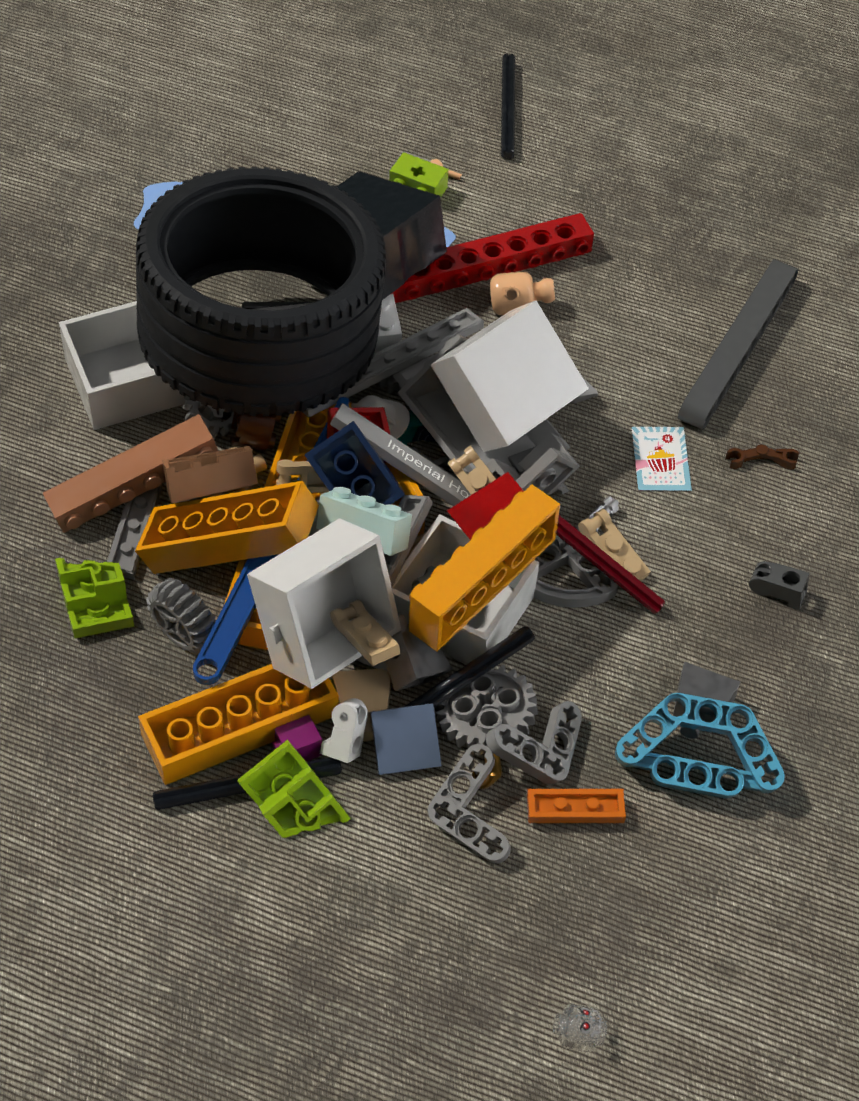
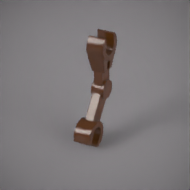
[725,444,799,470]

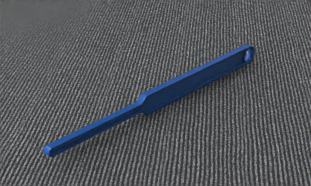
[193,397,349,685]

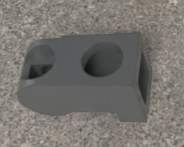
[749,561,809,610]

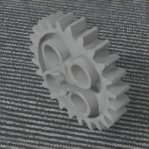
[436,665,538,754]

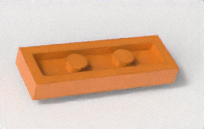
[527,789,626,823]

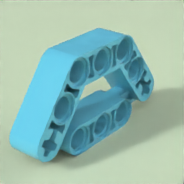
[615,693,785,798]

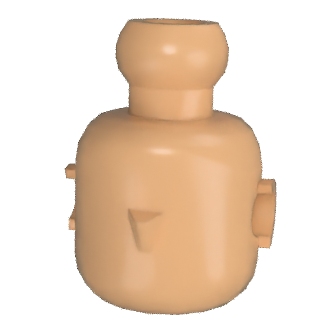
[490,272,555,316]

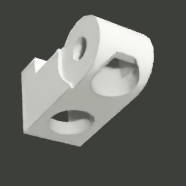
[320,698,368,763]

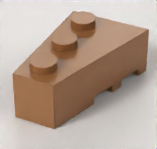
[162,446,258,503]

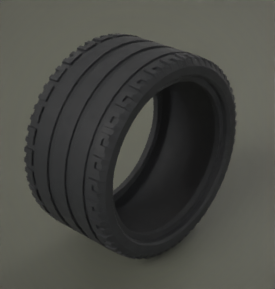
[136,167,386,416]

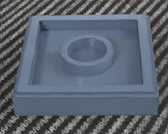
[370,703,442,775]

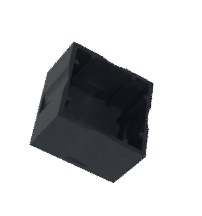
[336,171,447,300]

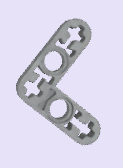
[486,701,582,785]
[428,744,511,863]

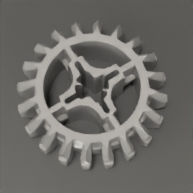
[146,578,215,655]

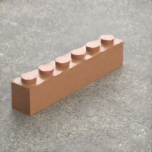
[43,414,218,533]

